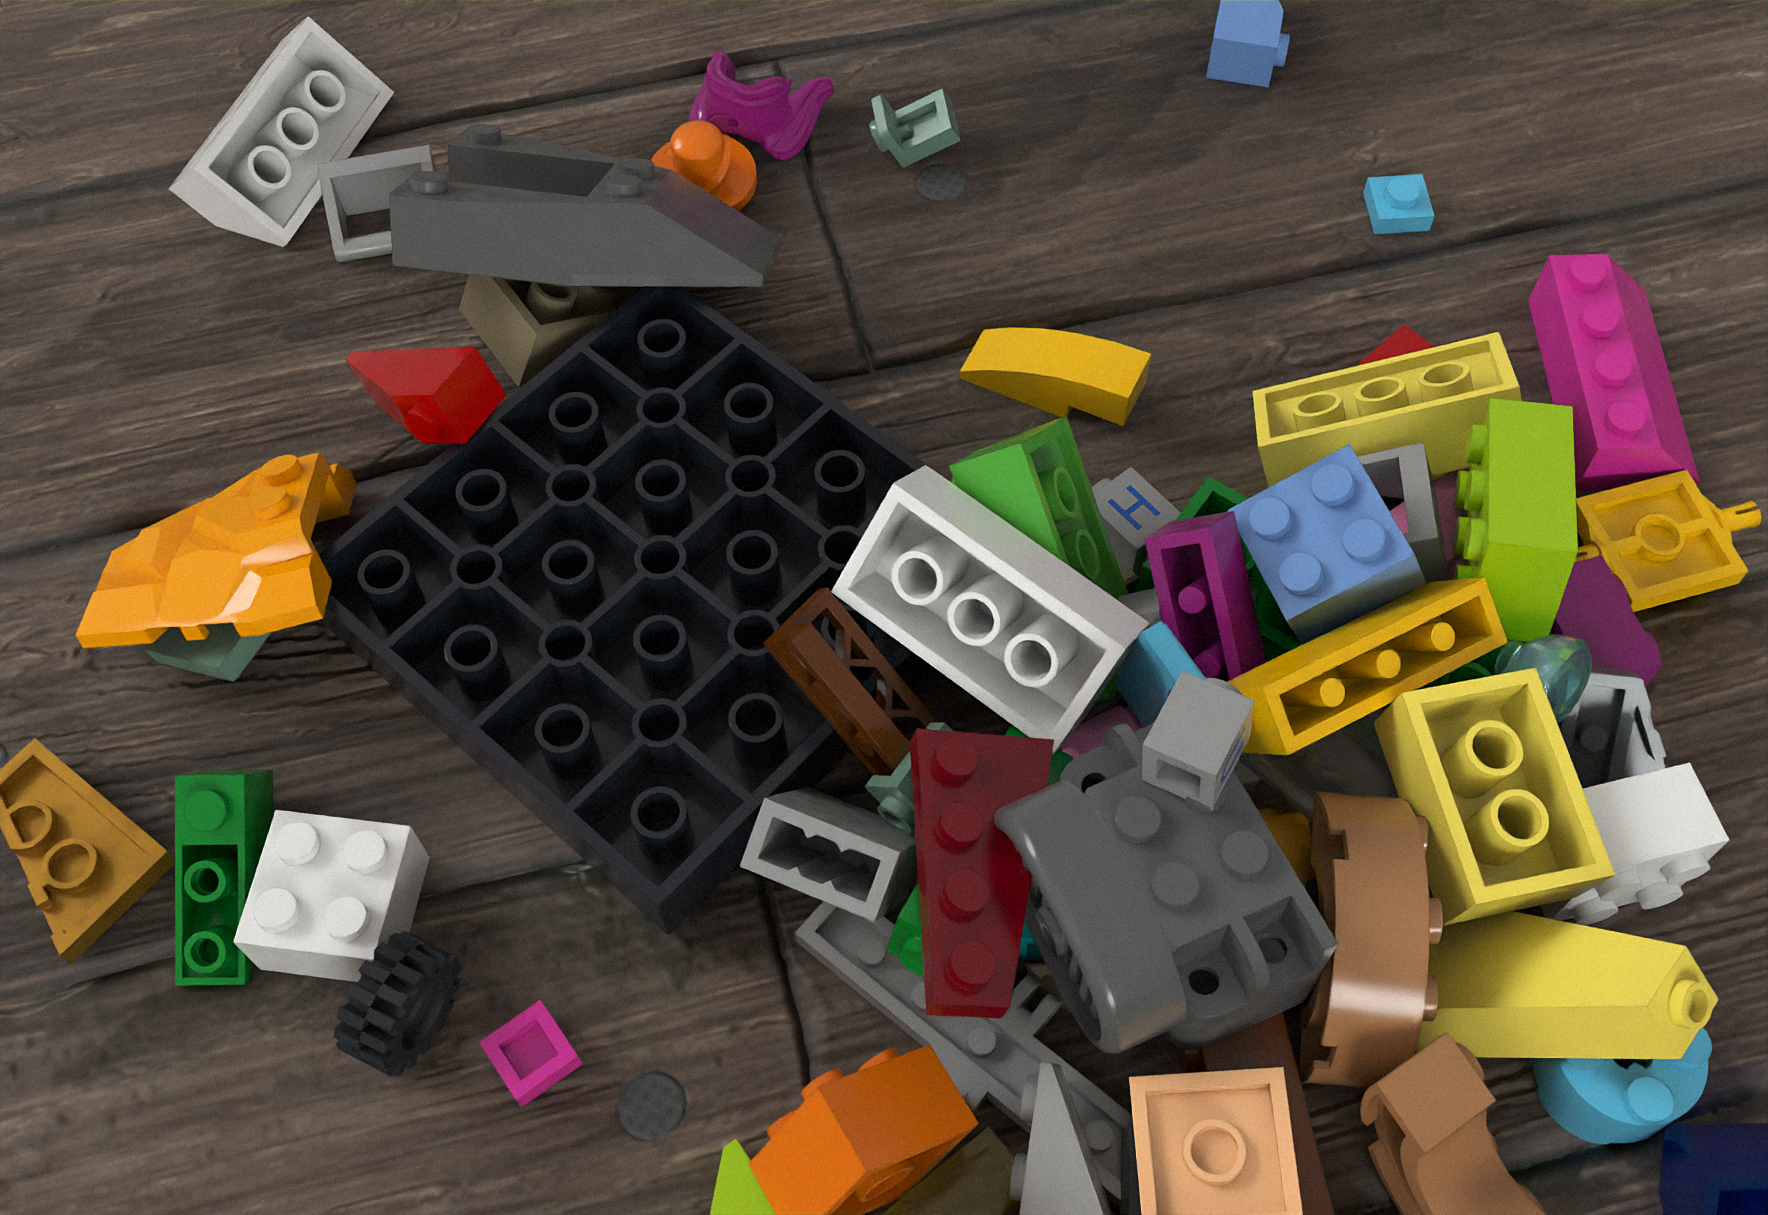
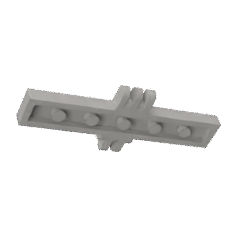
[795,901,1133,1208]

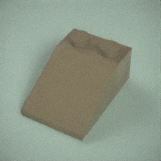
[459,274,644,387]

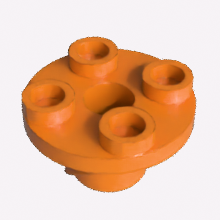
[651,120,757,212]

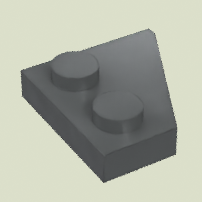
[1555,663,1667,789]

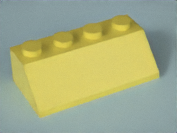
[1253,332,1522,487]

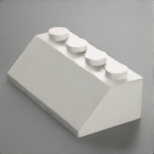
[169,17,394,247]

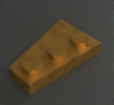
[0,738,175,965]

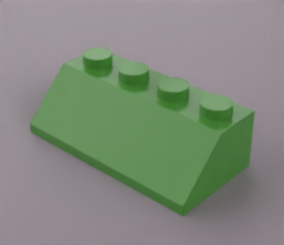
[949,416,1128,702]

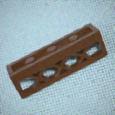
[763,587,938,776]

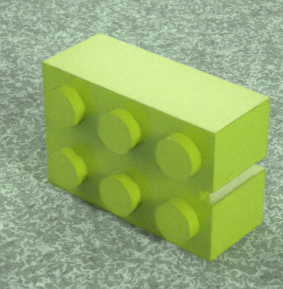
[1452,398,1578,644]

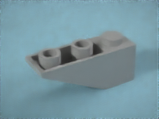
[1010,1062,1113,1215]

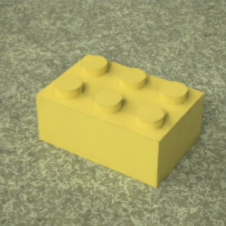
[1373,668,1615,926]

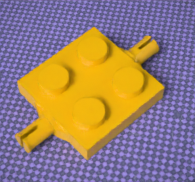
[1574,469,1762,612]

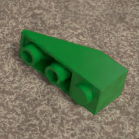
[175,770,273,986]

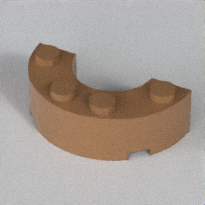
[1297,791,1443,1088]
[1360,1032,1546,1215]

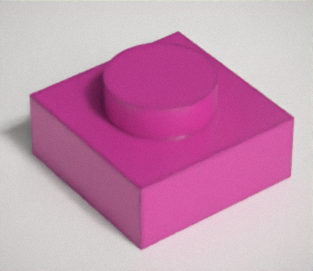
[479,1000,583,1108]

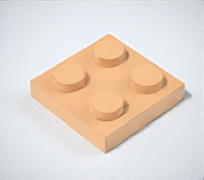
[1129,1067,1303,1215]

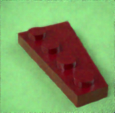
[910,728,1054,1019]

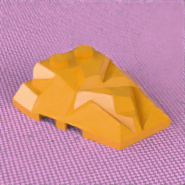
[76,452,357,648]

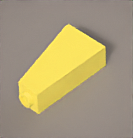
[1416,911,1719,1059]

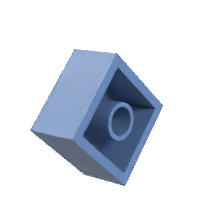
[1227,444,1426,645]

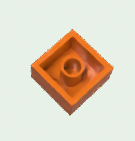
[748,1044,979,1215]

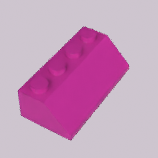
[1528,254,1700,490]

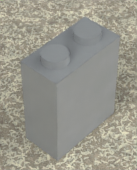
[740,787,918,922]

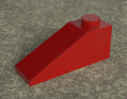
[345,347,507,444]

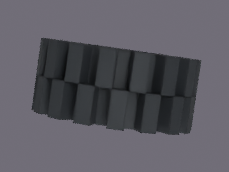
[334,931,462,1077]

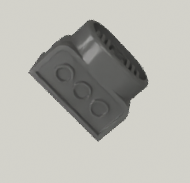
[994,689,1338,1054]

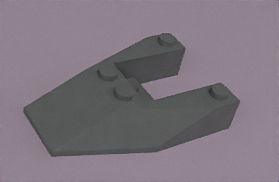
[389,124,781,287]

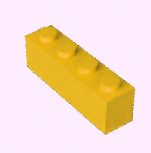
[1227,577,1508,755]

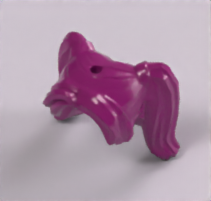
[689,50,835,160]

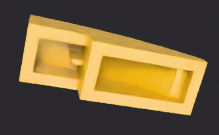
[959,327,1151,426]

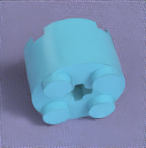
[1529,1028,1712,1145]

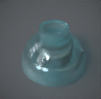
[1495,634,1592,723]

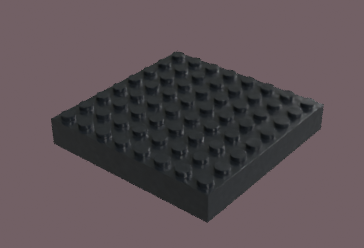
[318,286,946,935]

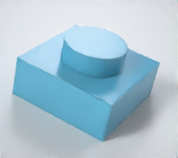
[1363,174,1435,234]

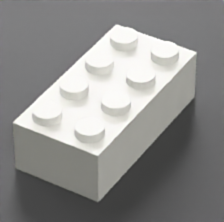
[831,465,1150,754]

